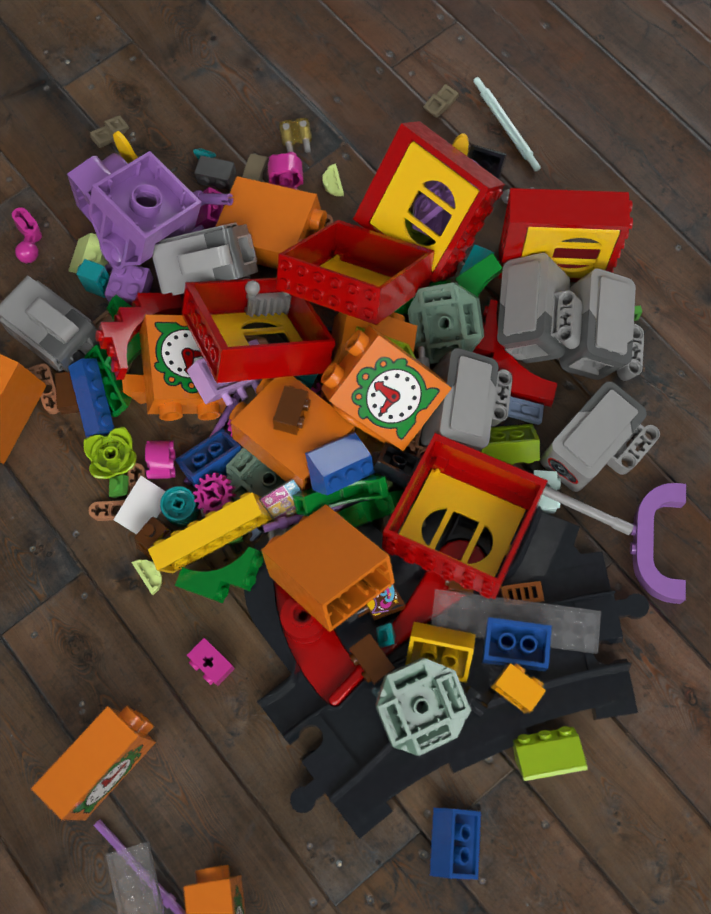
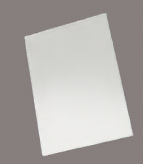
[114,476,166,534]

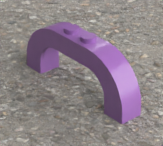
[630,483,686,604]

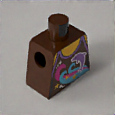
[134,517,175,560]
[356,584,405,620]

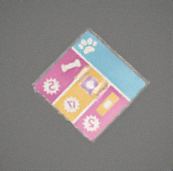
[259,478,302,529]

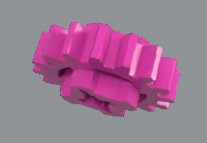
[193,473,236,514]

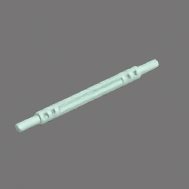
[473,77,541,171]

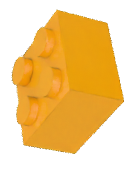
[491,663,546,713]

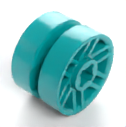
[160,486,200,527]

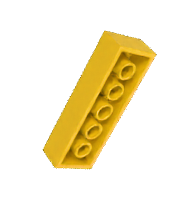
[148,492,274,574]

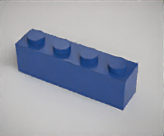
[68,358,114,438]

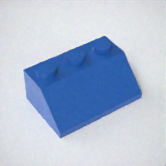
[175,428,242,491]
[305,432,375,496]
[482,617,552,671]
[430,808,481,880]

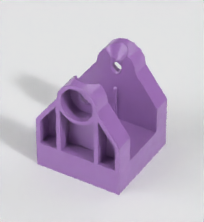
[88,151,202,270]

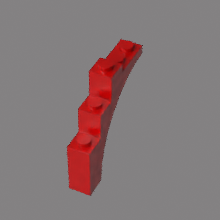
[95,293,183,380]
[472,300,557,407]

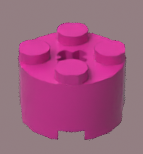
[268,152,303,190]
[145,440,176,479]

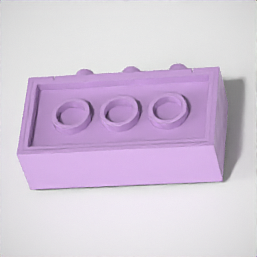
[187,339,263,406]

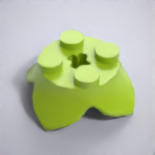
[84,427,137,479]

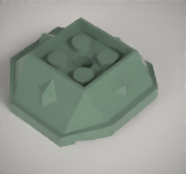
[408,282,484,364]
[226,447,287,501]
[375,657,471,756]

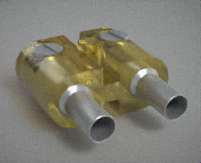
[279,118,312,153]

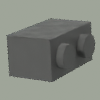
[195,156,236,190]

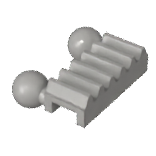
[244,281,291,317]

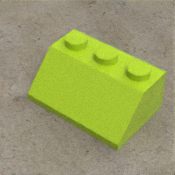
[479,424,540,465]
[513,726,588,781]

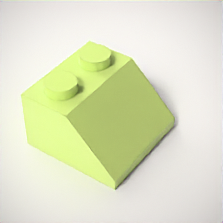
[69,233,108,273]

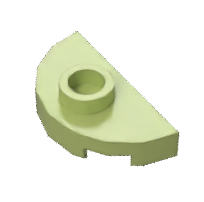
[322,163,344,196]
[132,559,162,595]

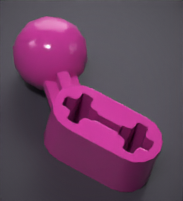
[12,207,42,263]

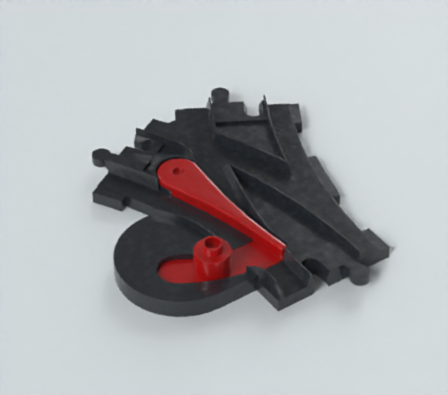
[244,506,649,839]

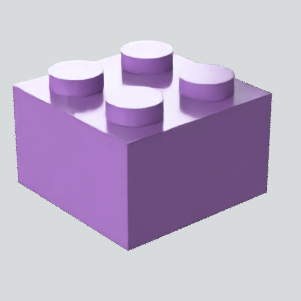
[105,266,153,306]

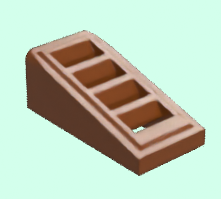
[500,581,545,608]

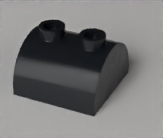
[468,144,507,180]
[374,442,421,489]

